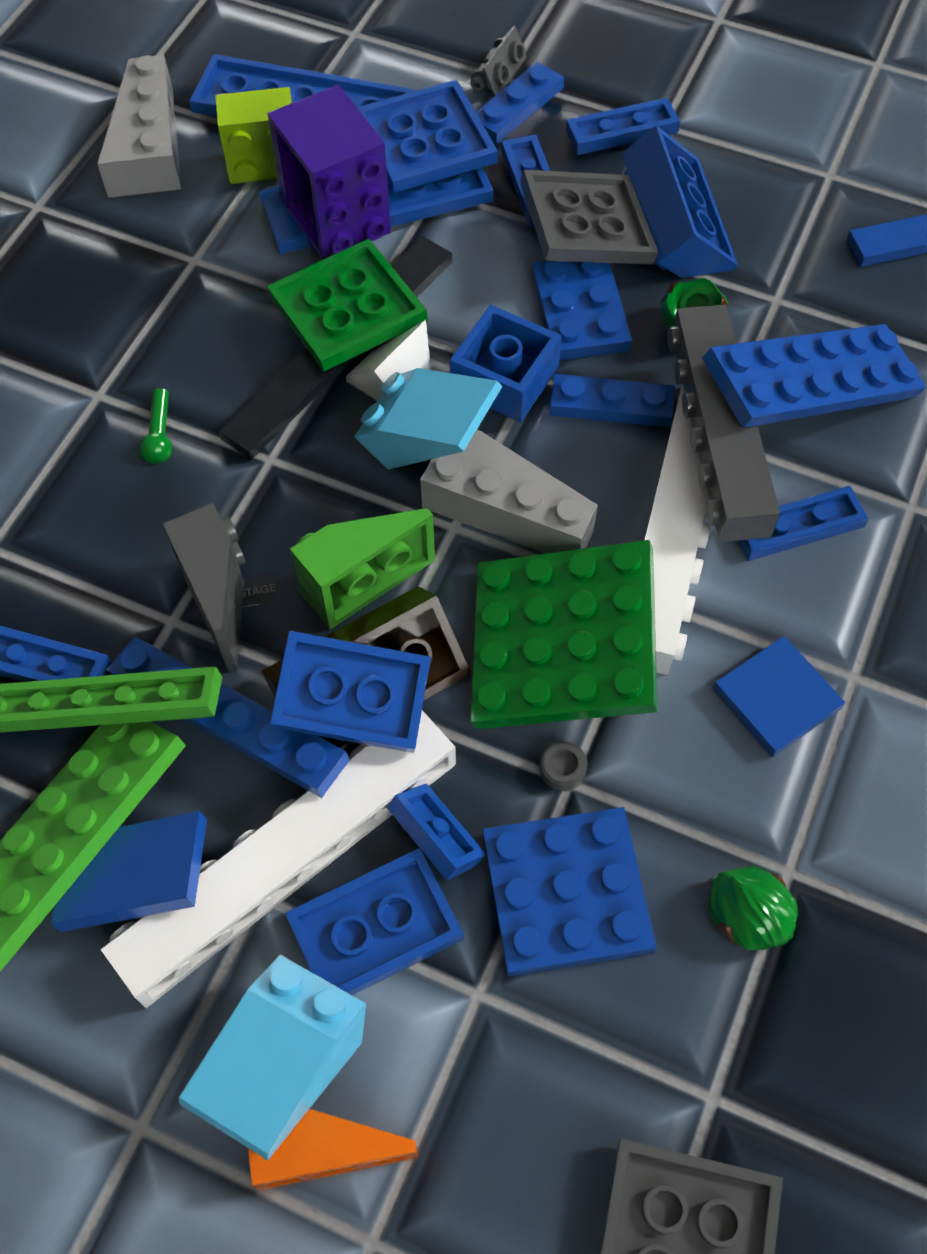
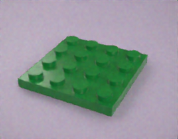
[471,540,658,729]

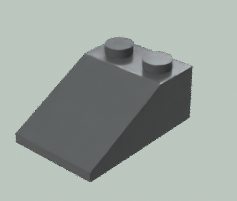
[163,503,246,672]

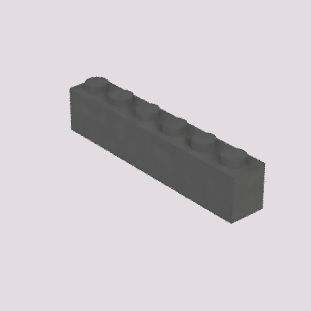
[667,305,780,542]

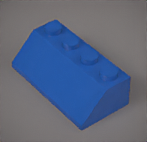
[622,125,738,278]

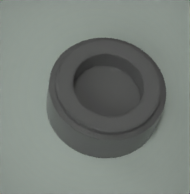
[540,742,587,791]

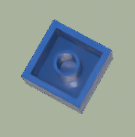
[450,304,562,423]

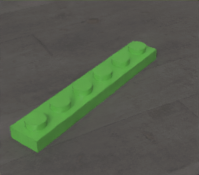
[0,667,223,732]

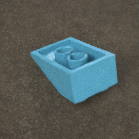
[354,368,503,470]
[179,955,366,1160]

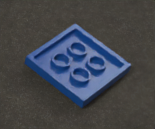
[357,79,498,193]
[483,807,657,977]

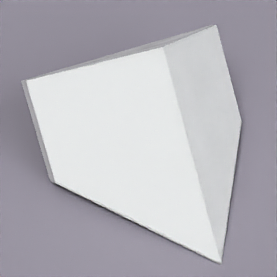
[346,320,431,401]

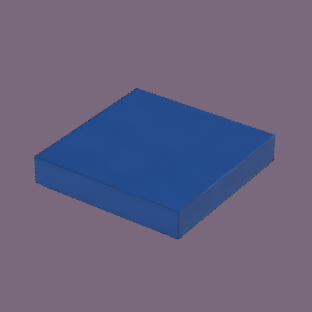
[713,635,846,758]

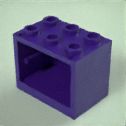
[267,84,391,260]

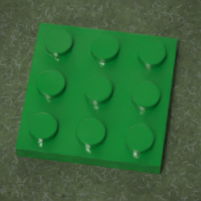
[267,239,428,372]

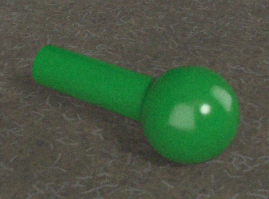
[139,388,172,464]

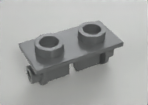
[470,26,527,97]

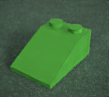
[290,508,435,630]

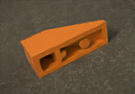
[248,1109,418,1190]

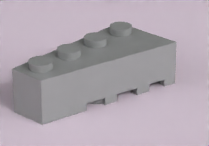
[97,55,181,198]
[420,429,598,554]

